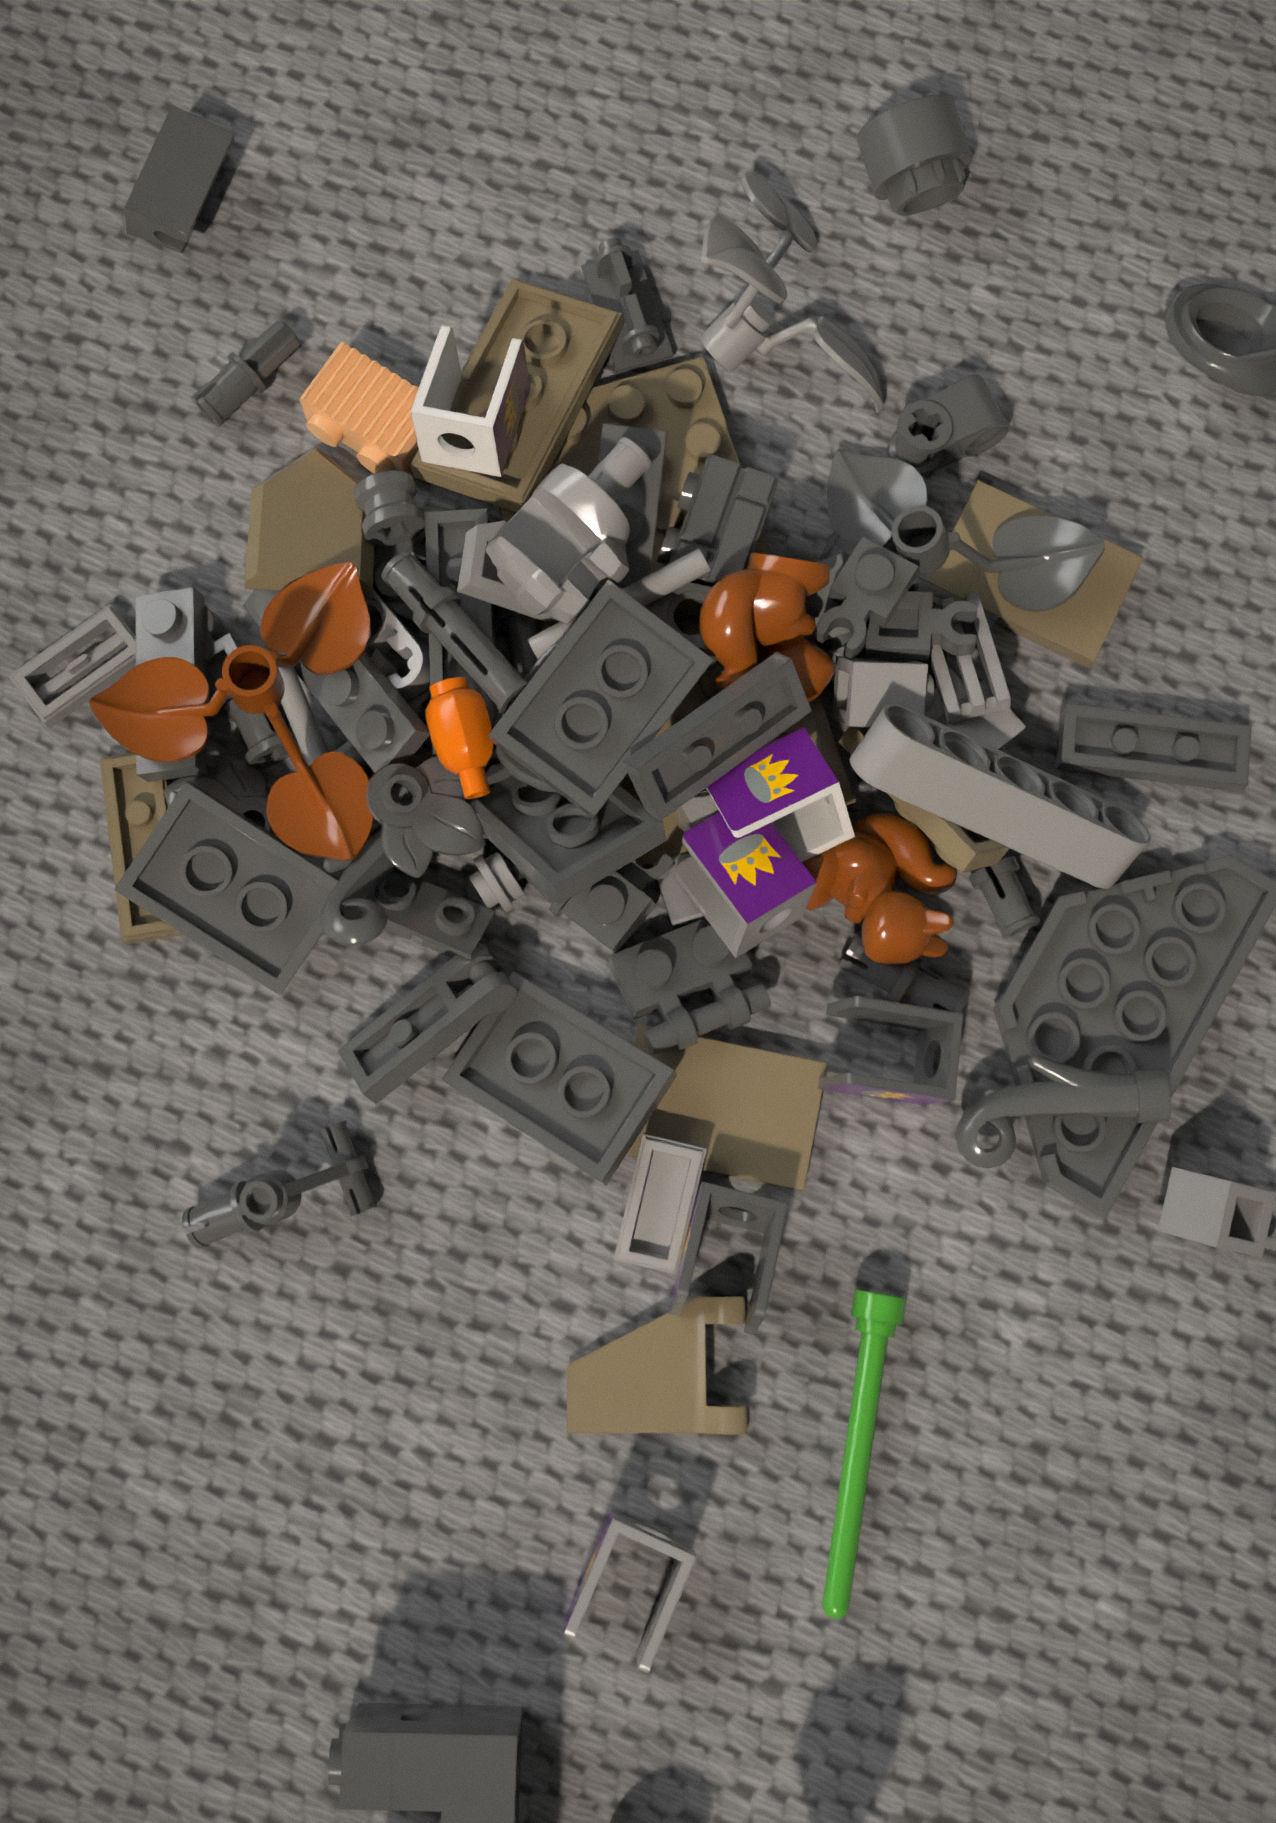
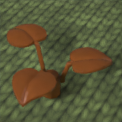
[89,562,374,862]

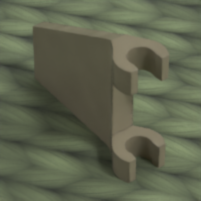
[567,1297,747,1435]

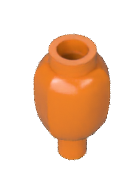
[425,677,494,799]

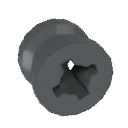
[353,470,425,546]

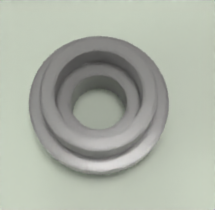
[469,851,525,913]

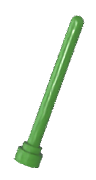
[822,1289,907,1619]

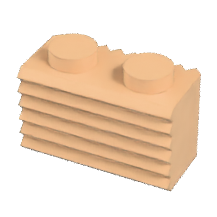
[299,342,419,475]

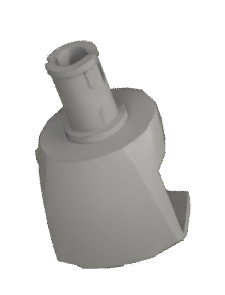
[485,437,652,624]

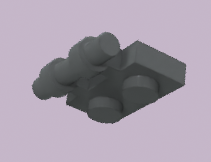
[608,918,771,1054]

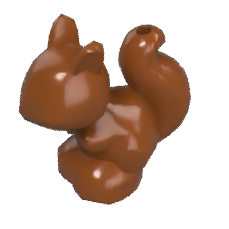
[699,553,835,725]
[802,813,957,964]

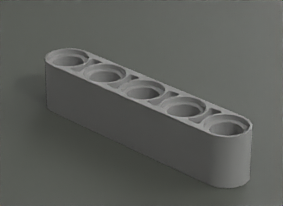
[850,704,1151,889]

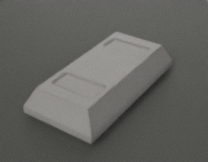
[614,1133,707,1275]

